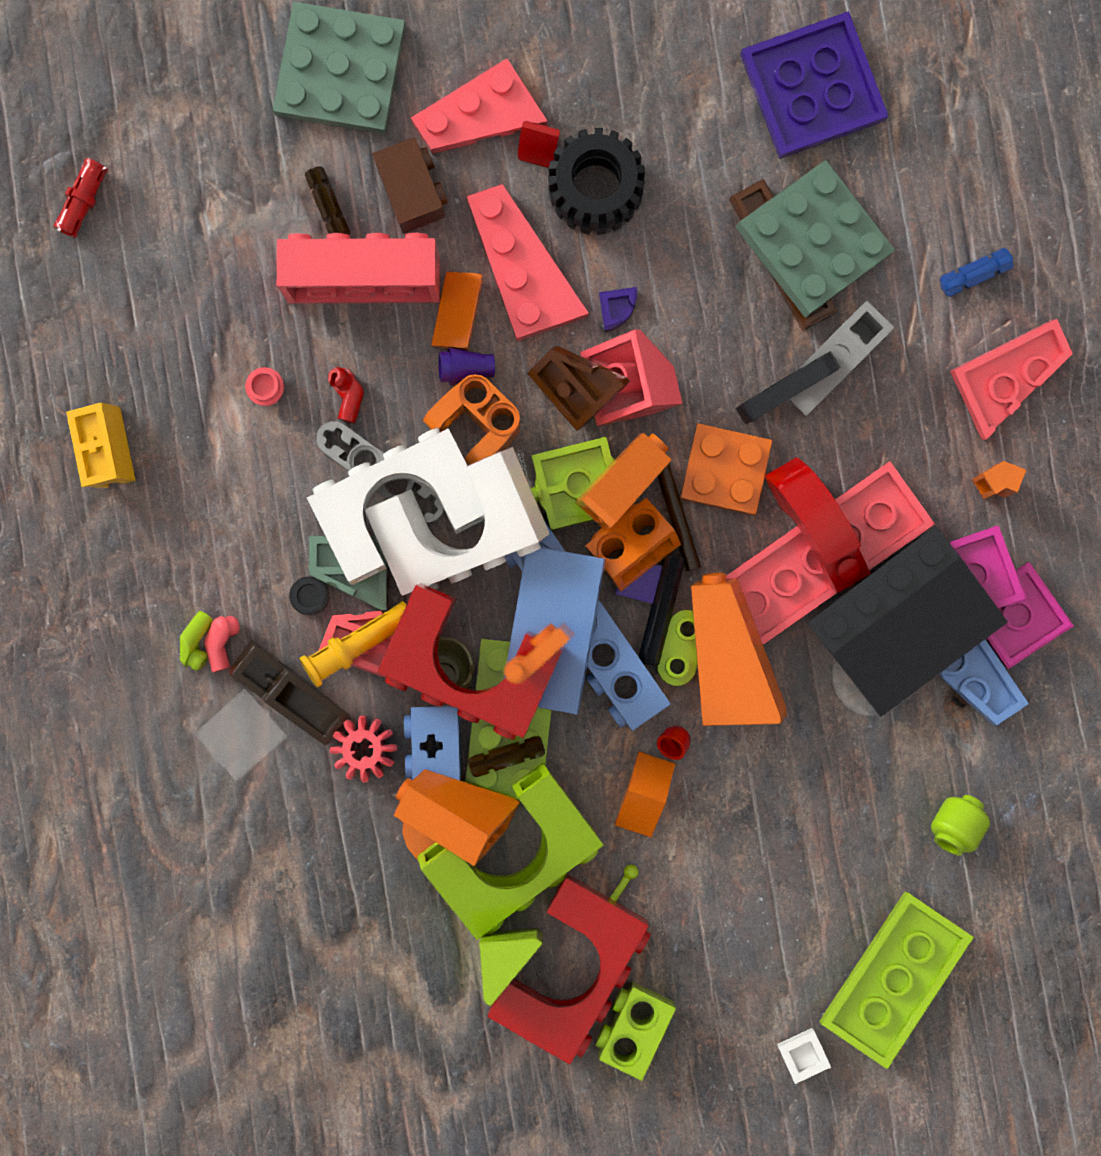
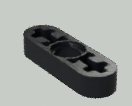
[735,351,841,425]

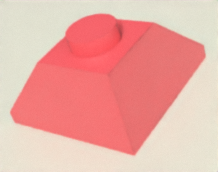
[580,329,683,426]

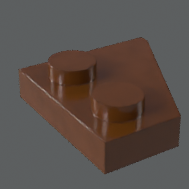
[527,346,630,431]

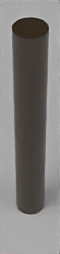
[657,463,701,571]

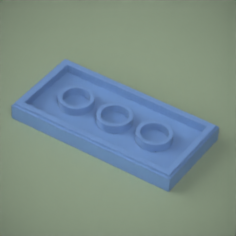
[504,547,606,715]

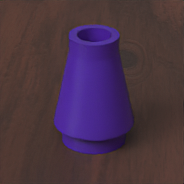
[438,347,495,386]

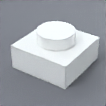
[777,1028,831,1084]

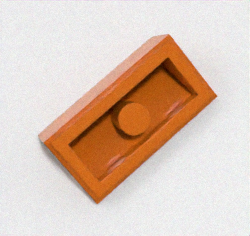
[431,272,484,351]

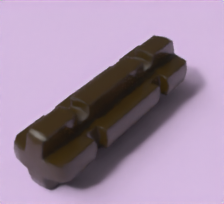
[305,166,350,235]
[468,736,545,777]

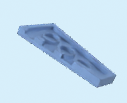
[938,639,1029,726]

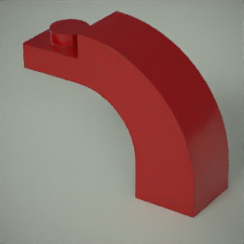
[764,457,871,593]

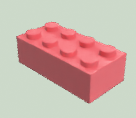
[277,233,440,303]

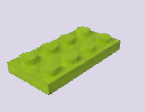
[465,639,551,799]
[819,891,974,1069]

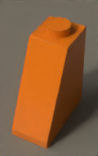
[575,432,672,529]
[394,769,520,866]

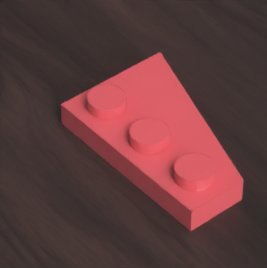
[411,59,548,154]
[950,319,1073,440]

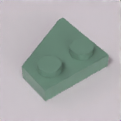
[309,535,388,611]

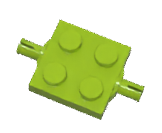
[530,437,614,531]

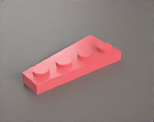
[467,184,589,341]

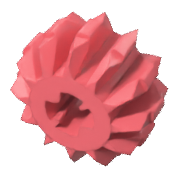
[330,716,398,783]

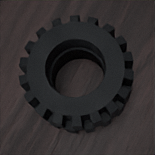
[548,128,645,235]

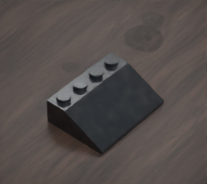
[808,526,1008,717]

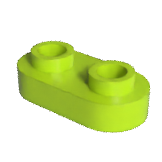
[657,610,698,686]

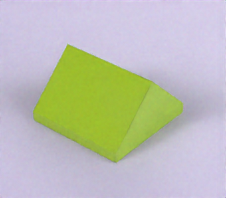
[479,927,543,1006]

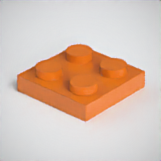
[680,423,772,516]

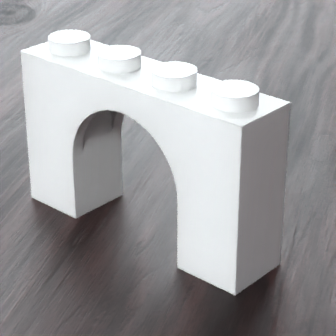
[307,428,485,586]
[364,447,550,596]

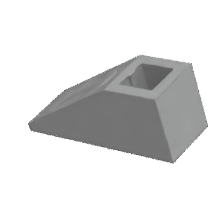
[789,301,895,417]

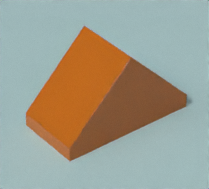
[614,751,675,837]

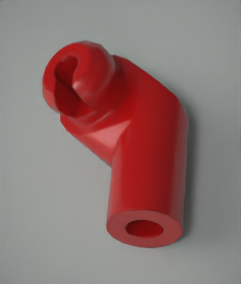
[328,367,364,424]

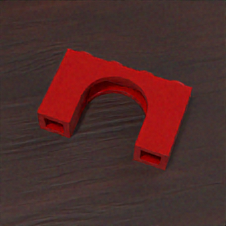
[377,583,565,740]
[487,874,651,1065]

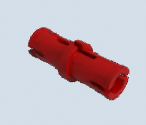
[53,158,108,238]

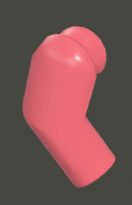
[204,616,240,673]

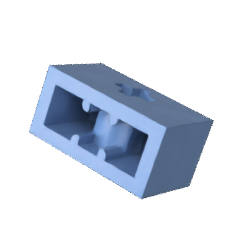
[404,706,462,781]

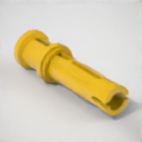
[299,601,406,688]

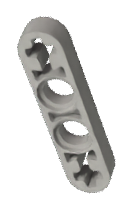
[316,421,445,524]

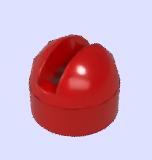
[657,725,691,760]

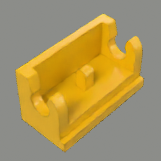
[66,402,136,488]

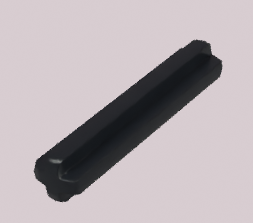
[639,553,685,667]

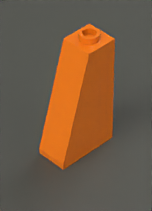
[691,572,787,726]

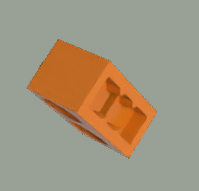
[585,498,681,592]

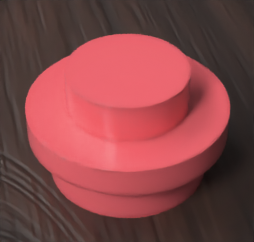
[245,367,284,406]

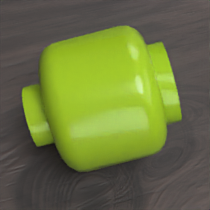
[931,795,990,856]

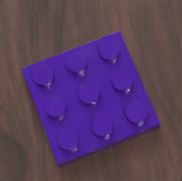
[740,11,889,159]

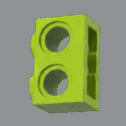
[595,981,676,1081]

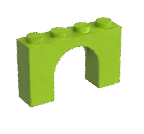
[417,763,604,940]

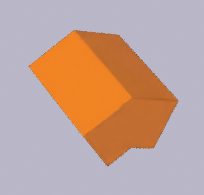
[971,461,1026,499]

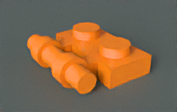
[504,623,575,684]

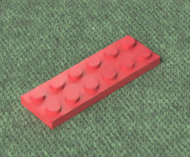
[726,461,935,645]

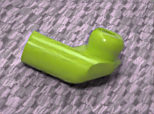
[180,611,213,671]

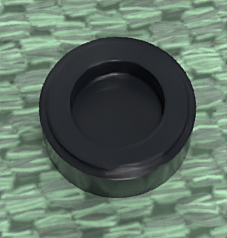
[289,576,330,616]

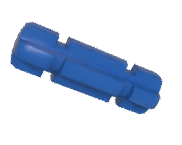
[940,248,1014,297]

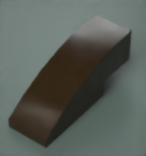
[228,640,349,746]

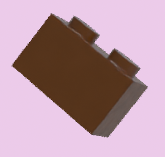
[372,137,448,234]

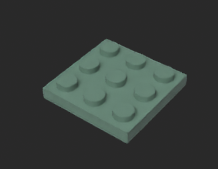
[273,1,406,135]
[735,160,895,318]

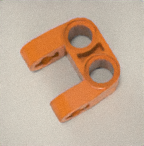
[423,374,521,466]

